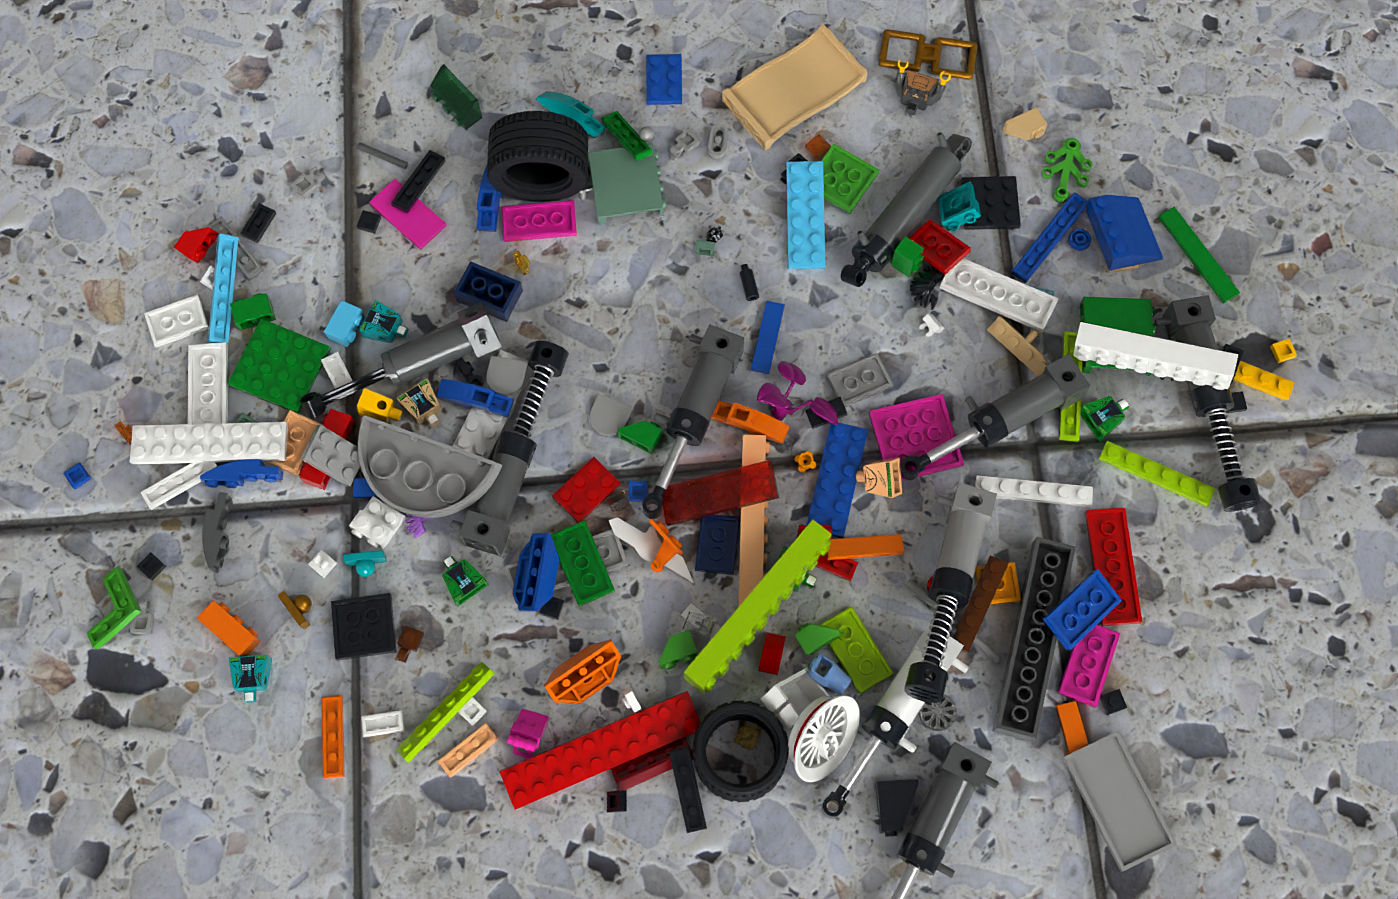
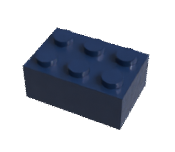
[454,261,523,322]

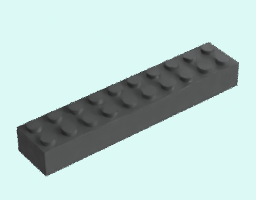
[992,537,1076,742]

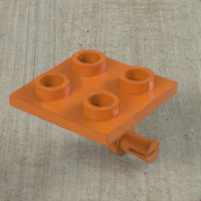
[649,519,684,572]

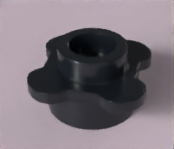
[706,226,723,243]

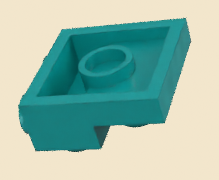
[938,182,981,231]

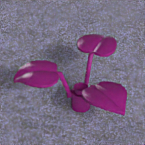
[757,361,838,426]

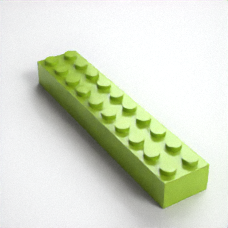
[684,520,832,695]

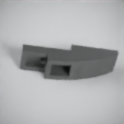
[202,492,233,573]

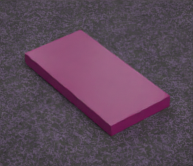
[369,179,447,250]
[501,200,577,242]
[1057,625,1120,708]

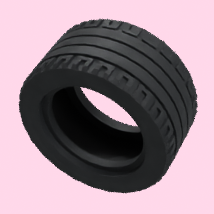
[487,111,588,202]

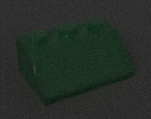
[430,64,482,130]

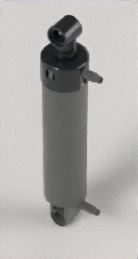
[841,132,972,287]

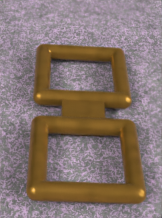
[879,29,978,80]

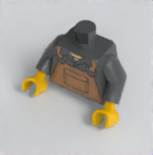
[895,59,951,115]

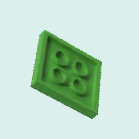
[821,144,880,214]

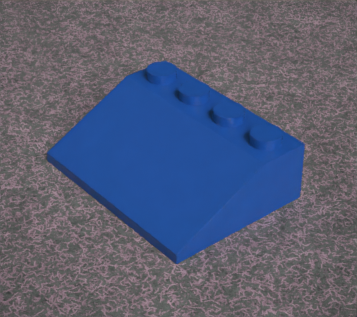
[1086,195,1163,271]

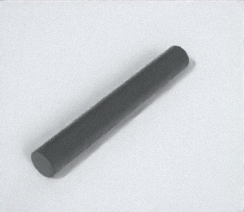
[357,142,408,169]

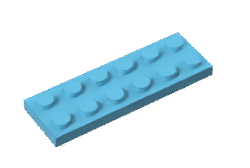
[786,161,825,269]

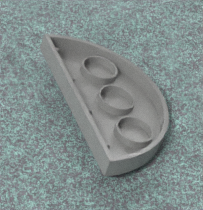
[358,415,503,518]

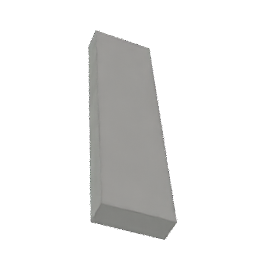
[206,216,264,281]

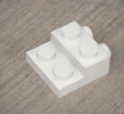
[349,496,406,549]

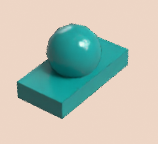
[343,550,387,577]

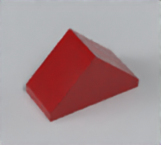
[758,632,786,675]

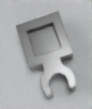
[291,167,325,199]
[433,364,456,396]

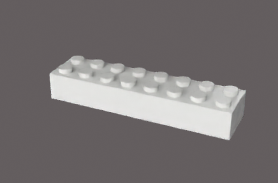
[1073,322,1238,390]

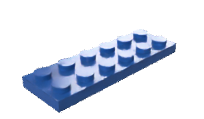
[806,423,868,539]

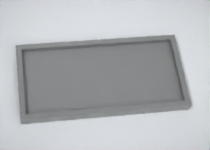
[1062,731,1177,872]

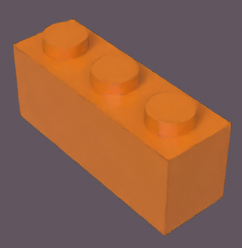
[197,600,261,657]

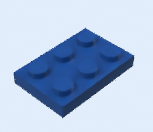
[646,54,682,105]

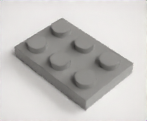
[300,425,360,486]

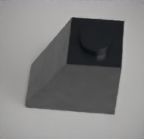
[875,779,919,837]

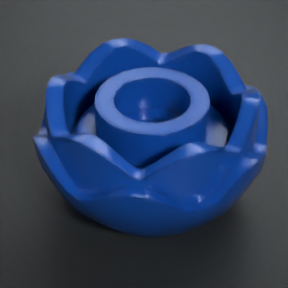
[1068,229,1092,251]

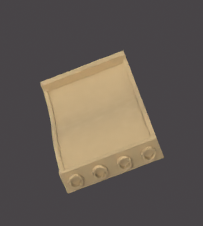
[722,24,867,151]

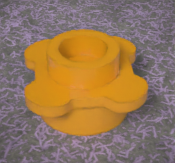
[794,451,816,472]

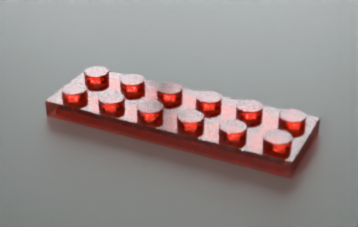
[663,460,779,526]

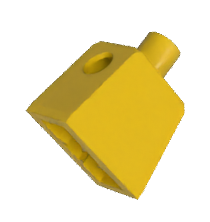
[357,388,403,423]

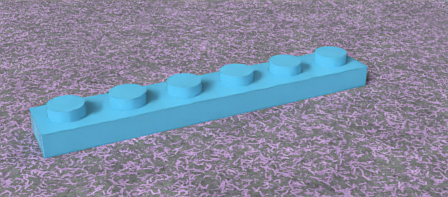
[208,234,238,344]

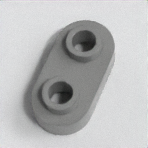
[708,123,728,159]

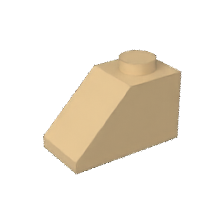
[1002,107,1048,140]

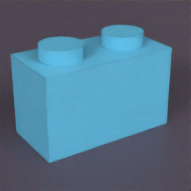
[324,300,365,347]

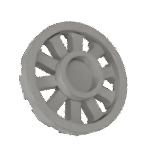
[919,694,957,731]

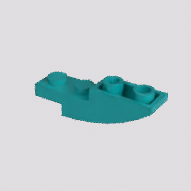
[536,91,606,139]

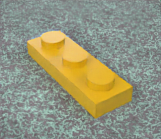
[1233,361,1295,401]

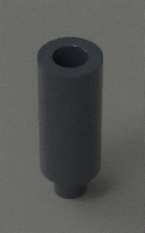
[739,264,759,301]

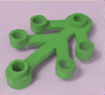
[1041,138,1093,203]

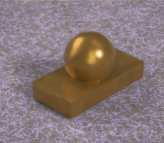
[278,591,312,629]

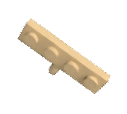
[987,316,1048,376]

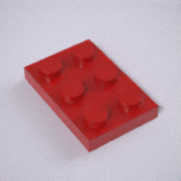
[909,219,971,275]
[552,457,621,523]

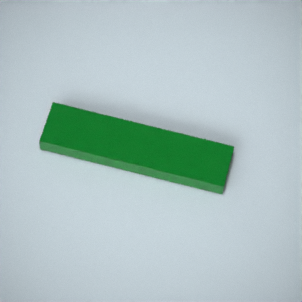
[601,111,652,161]

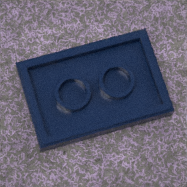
[695,513,740,575]

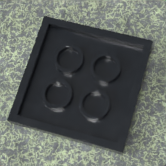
[961,176,1021,230]
[331,593,396,661]

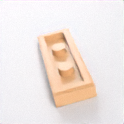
[437,723,498,778]

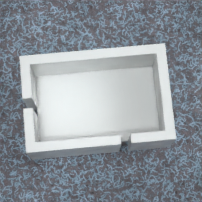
[761,667,829,731]

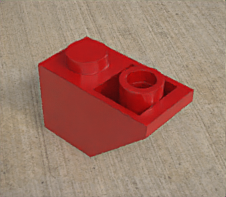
[174,227,219,263]

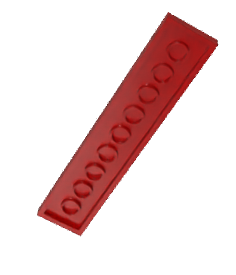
[499,691,700,810]

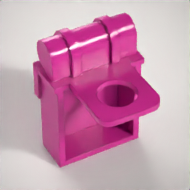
[507,708,549,759]

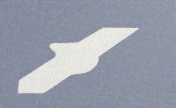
[609,517,694,583]

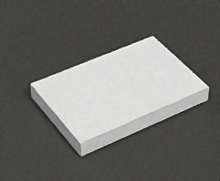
[144,294,209,348]

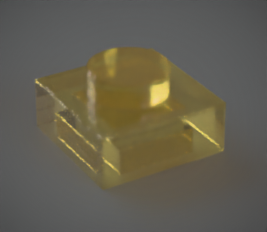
[512,250,530,275]

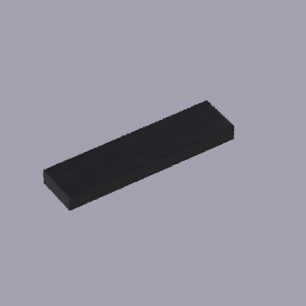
[391,150,445,214]
[669,747,707,833]

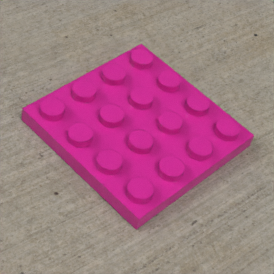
[869,394,964,481]

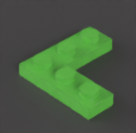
[87,567,142,650]

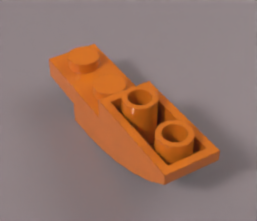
[711,400,790,444]

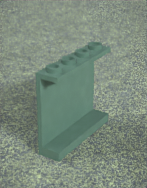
[588,143,667,225]

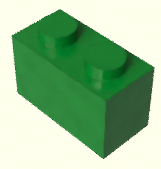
[891,236,924,277]
[230,293,276,330]

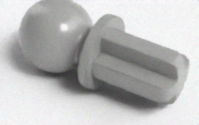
[639,127,654,144]

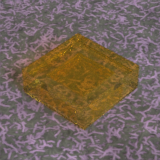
[734,723,760,750]

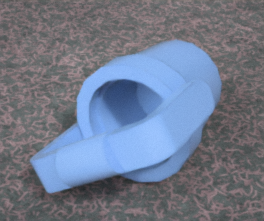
[808,654,852,695]

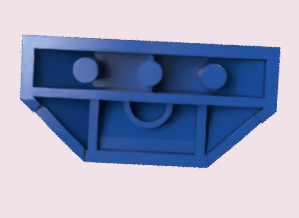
[512,533,559,611]

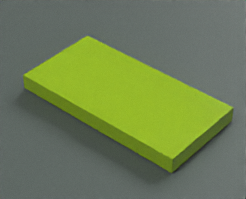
[820,606,894,695]

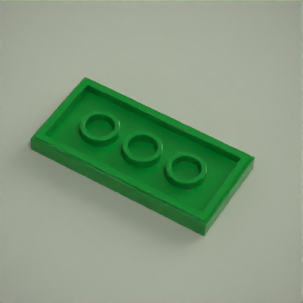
[551,520,615,607]

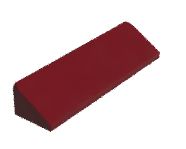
[610,737,693,790]

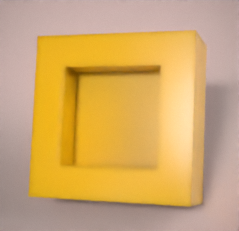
[1270,338,1297,363]

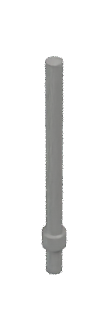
[905,579,1002,663]

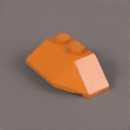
[543,639,622,704]

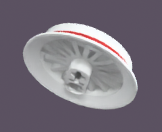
[788,695,860,782]

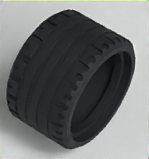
[693,700,789,802]

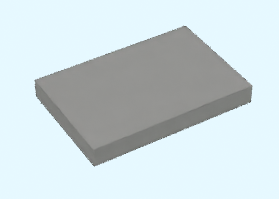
[826,353,894,407]

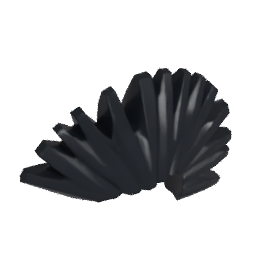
[910,265,942,310]

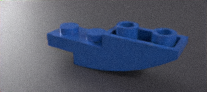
[476,165,503,232]
[436,379,514,418]
[200,459,283,488]

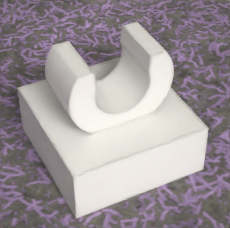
[919,314,945,337]
[308,550,337,578]

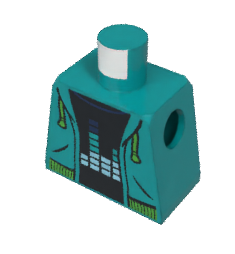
[359,300,408,343]
[229,655,272,703]

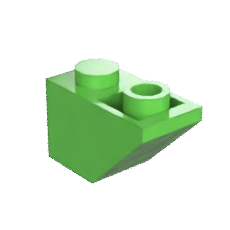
[659,630,698,670]

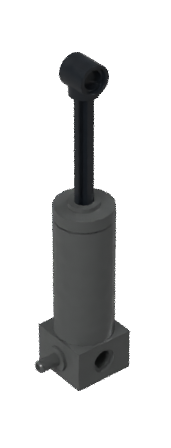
[300,302,502,418]

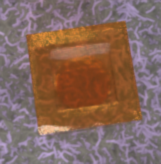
[805,134,831,160]
[114,421,133,445]

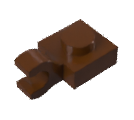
[396,626,424,663]

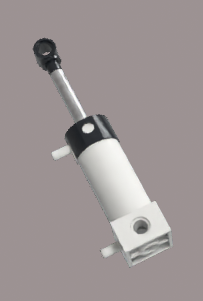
[821,623,969,819]

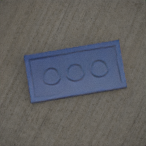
[1043,569,1122,651]

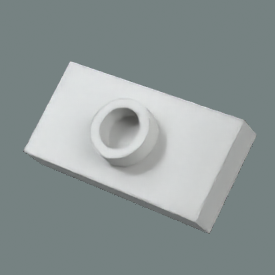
[321,352,353,389]
[361,710,404,737]

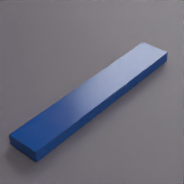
[1011,192,1089,283]

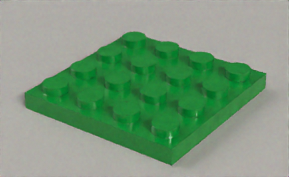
[227,318,331,414]

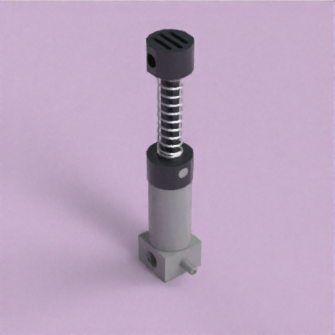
[904,482,997,703]

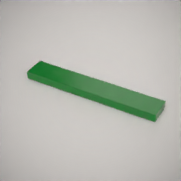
[1158,207,1240,304]

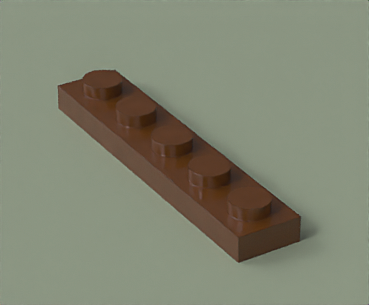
[953,555,1009,653]

